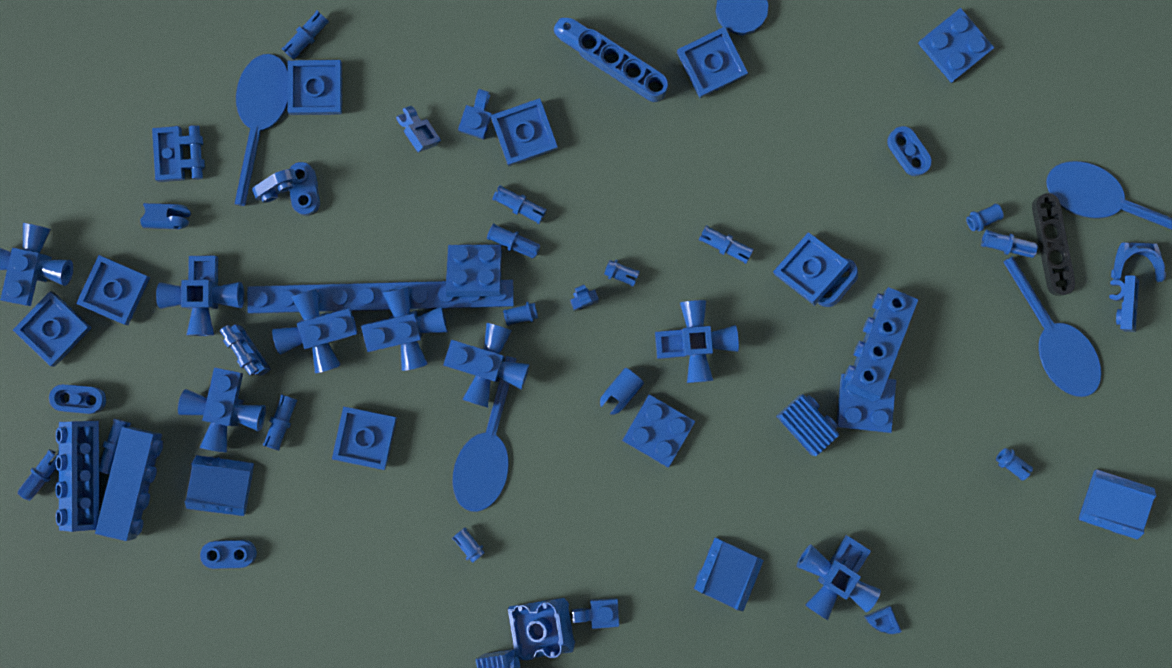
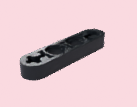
[1032,193,1075,296]

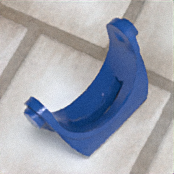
[1111,242,1166,282]

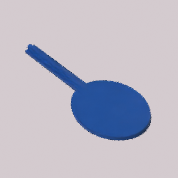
[235,54,288,206]
[1046,161,1172,230]
[1003,256,1101,397]
[452,356,516,512]

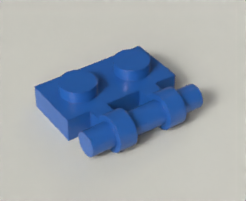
[152,125,205,182]
[220,324,271,376]

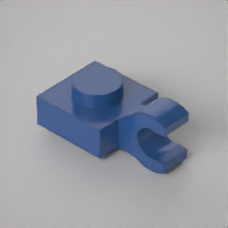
[458,89,492,140]
[396,106,441,152]
[570,284,599,312]
[572,598,619,629]

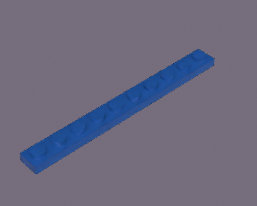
[247,280,514,314]

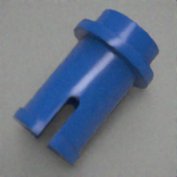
[966,204,1004,231]
[604,259,639,287]
[503,301,538,326]
[996,448,1033,481]
[452,527,485,563]

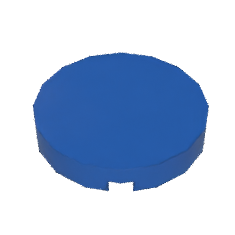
[715,0,769,35]

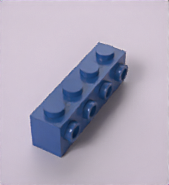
[844,287,918,402]
[55,421,99,532]
[95,427,163,541]

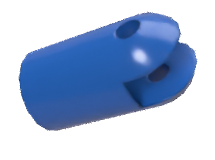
[140,203,191,229]
[600,368,644,415]

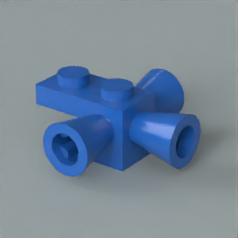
[0,223,73,306]
[156,256,244,336]
[361,286,448,371]
[272,288,358,373]
[655,300,739,383]
[443,323,530,408]
[178,367,266,453]
[796,535,881,620]

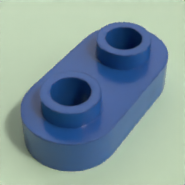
[887,126,931,176]
[290,162,320,216]
[252,169,298,203]
[818,258,858,307]
[49,384,106,414]
[200,540,257,569]

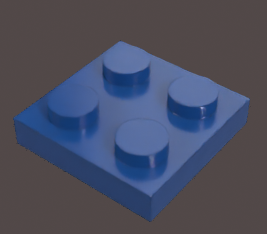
[918,8,994,83]
[677,27,748,98]
[288,60,342,115]
[490,98,558,167]
[773,232,850,306]
[446,245,502,297]
[76,255,150,325]
[13,291,92,367]
[836,374,896,433]
[622,395,695,468]
[332,406,397,470]

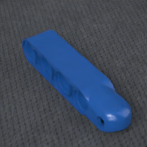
[554,18,668,102]

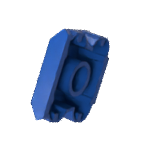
[185,455,254,516]
[1079,469,1157,540]
[694,537,764,612]
[508,598,576,660]

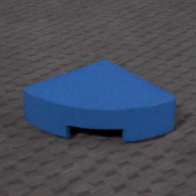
[864,605,902,634]

